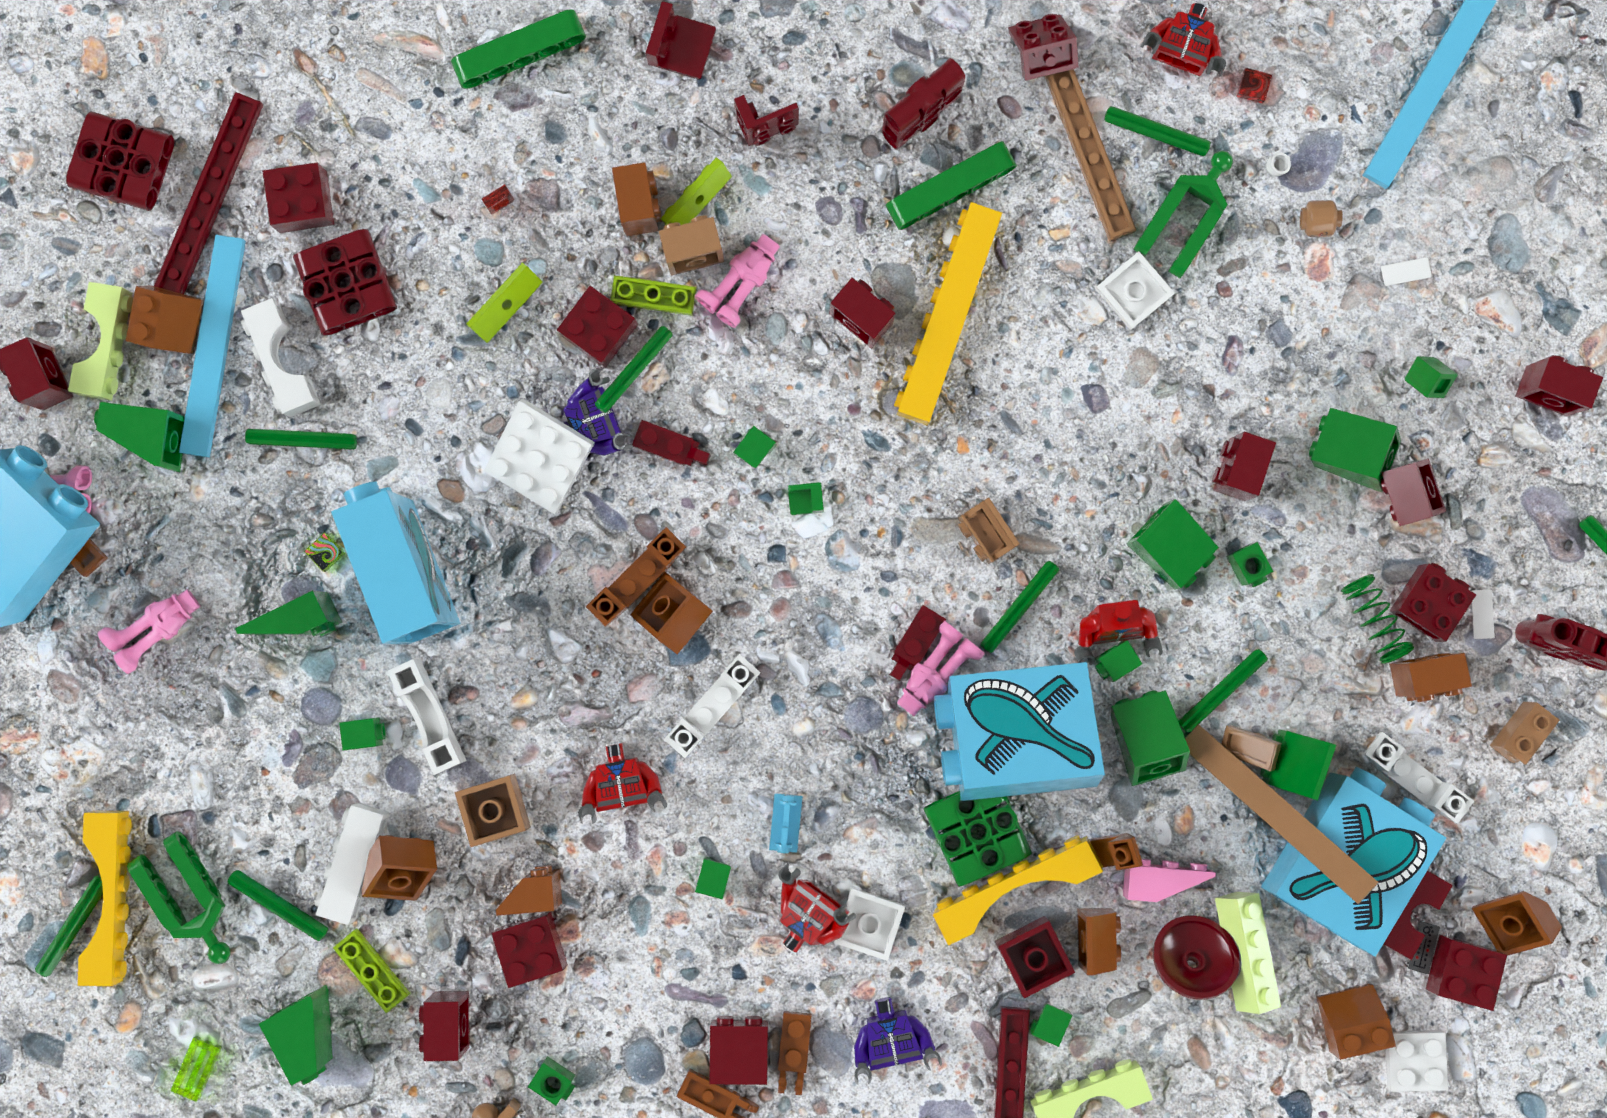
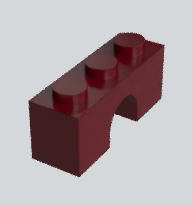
[1383,871,1453,960]

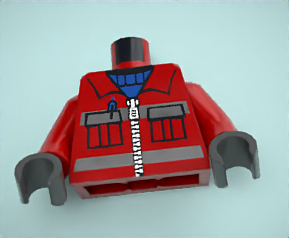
[1140,3,1226,77]
[1074,600,1163,665]
[578,743,667,824]
[778,863,856,953]

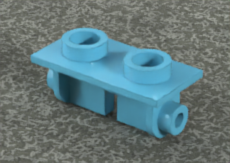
[769,793,803,853]

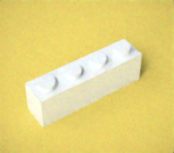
[315,803,390,925]

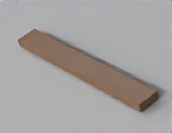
[1044,69,1137,242]
[1185,724,1379,905]

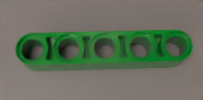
[451,9,586,89]
[885,141,1017,230]

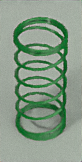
[1341,574,1414,664]

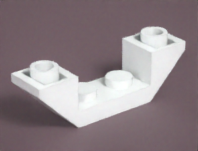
[664,654,761,758]
[1364,731,1474,824]

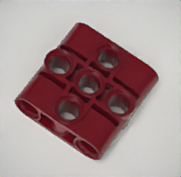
[882,58,966,150]
[66,111,174,211]
[293,229,397,336]
[1515,614,1607,671]

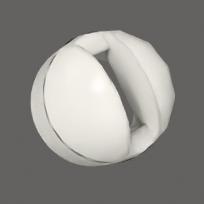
[1266,152,1291,177]

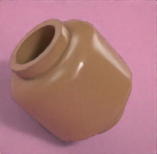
[1300,200,1343,237]

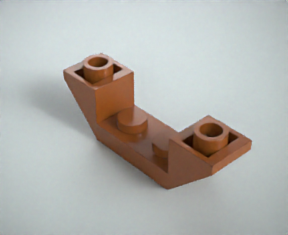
[586,527,686,627]
[1054,833,1143,870]

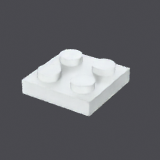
[1095,251,1175,330]
[833,887,905,961]
[1386,1030,1448,1092]

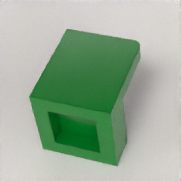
[1405,356,1458,398]
[733,425,776,469]
[788,482,824,515]
[695,856,731,899]
[1029,1003,1073,1047]

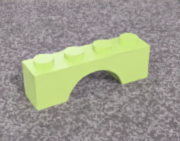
[68,282,133,401]
[1215,892,1281,1014]
[1030,1059,1153,1118]

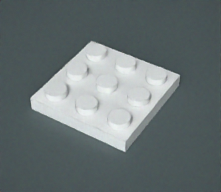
[484,399,595,514]

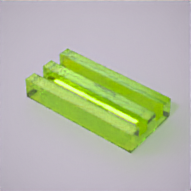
[170,1036,222,1102]

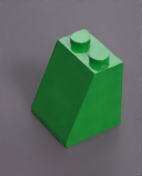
[94,402,185,472]
[1309,408,1401,492]
[1126,499,1219,590]
[1111,690,1190,786]
[259,985,333,1086]

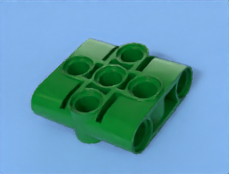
[923,791,1032,887]

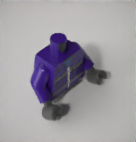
[563,367,633,456]
[854,997,942,1085]

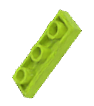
[661,158,732,225]
[466,262,543,343]
[610,275,697,316]
[333,928,410,1014]

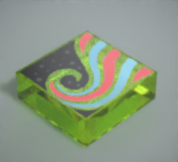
[304,532,345,572]

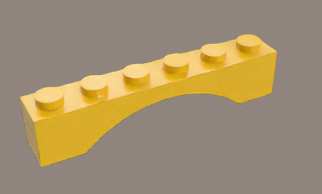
[77,810,132,986]
[933,835,1103,946]

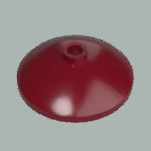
[1153,915,1240,1000]

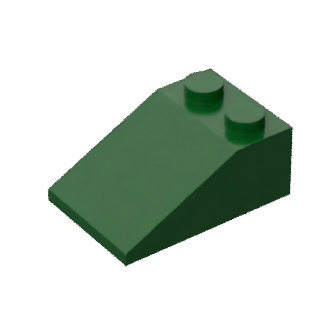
[235,590,343,637]
[1260,730,1336,801]

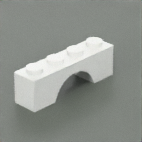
[241,298,321,417]
[387,659,466,775]

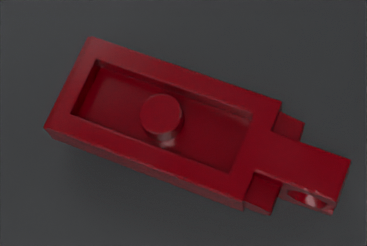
[632,420,711,467]
[889,605,947,681]

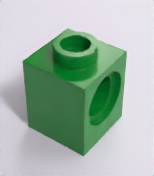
[1226,542,1274,587]
[1095,640,1142,682]
[339,717,386,751]
[528,1056,575,1106]

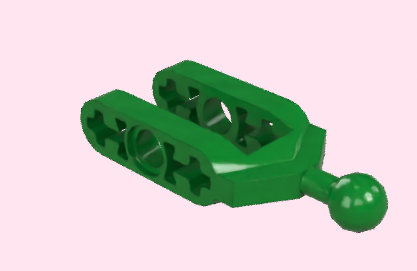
[1133,150,1233,279]
[127,831,231,964]

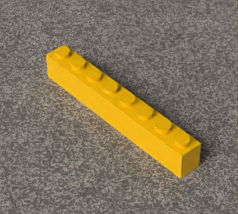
[894,202,1002,426]

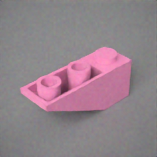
[1123,858,1216,902]

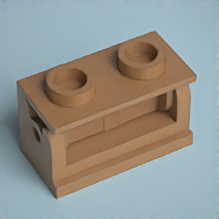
[958,497,1020,564]
[1490,702,1560,765]

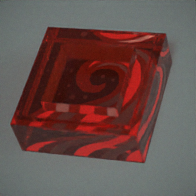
[1236,68,1272,104]
[482,184,514,214]

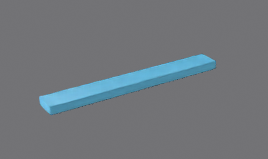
[1362,0,1497,189]
[179,235,246,458]

